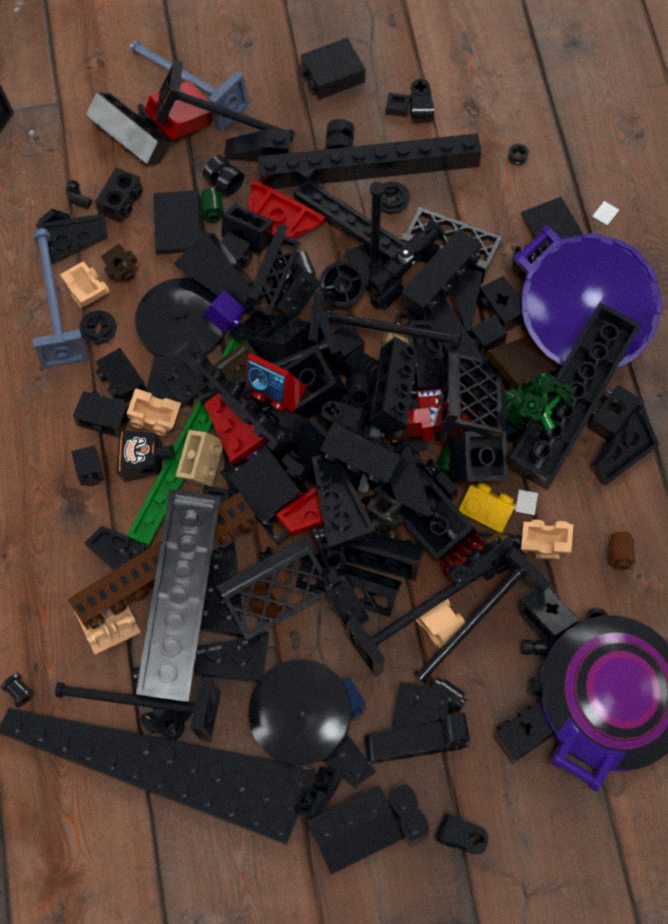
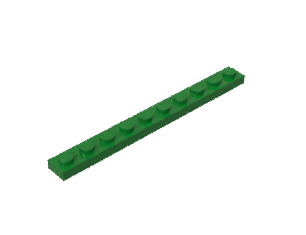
[127,338,240,546]

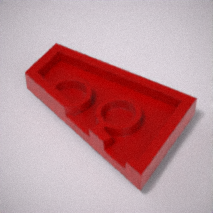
[204,393,268,464]
[276,487,366,536]

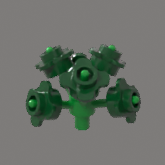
[504,373,575,431]

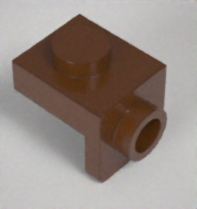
[243,582,282,622]

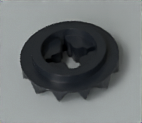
[381,182,410,214]
[79,310,117,345]

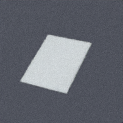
[592,201,619,225]
[515,490,538,515]

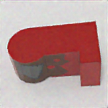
[387,408,432,441]

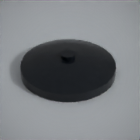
[135,278,226,358]
[249,659,352,765]

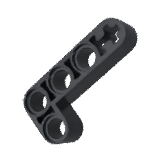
[364,713,471,764]

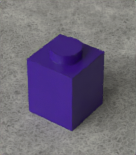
[204,290,245,333]

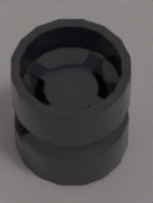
[325,119,355,149]
[202,155,245,196]

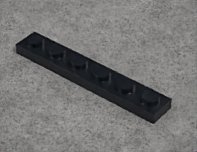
[293,179,407,264]

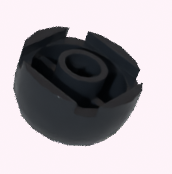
[320,260,366,307]

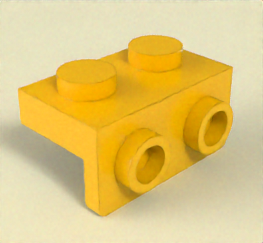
[459,482,517,533]

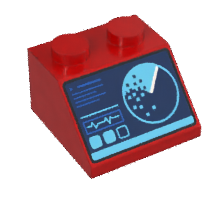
[245,353,307,413]

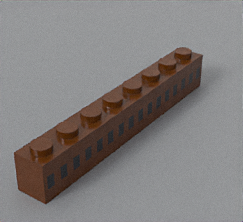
[68,492,257,630]

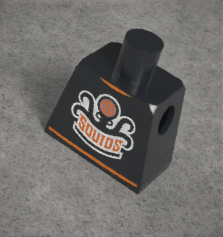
[116,430,175,482]

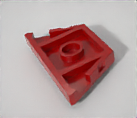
[248,179,326,245]

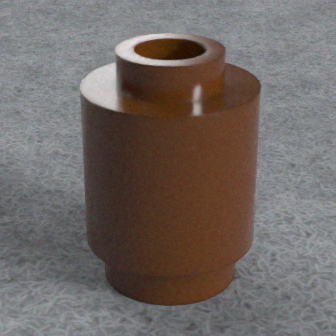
[609,532,635,570]

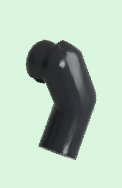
[66,180,92,209]

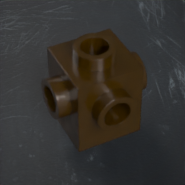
[100,244,139,282]

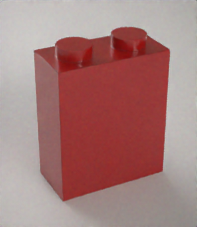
[145,81,213,140]

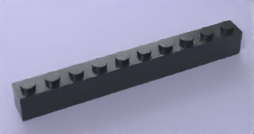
[258,133,482,189]

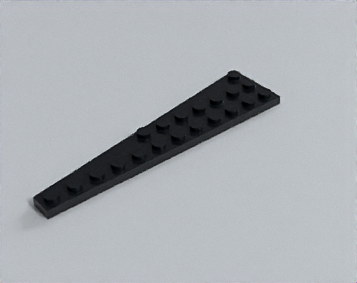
[0,708,316,845]

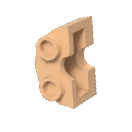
[60,261,110,308]
[127,388,181,436]
[521,520,573,560]
[415,599,465,650]

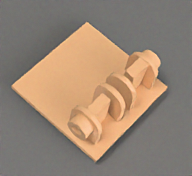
[75,605,141,655]

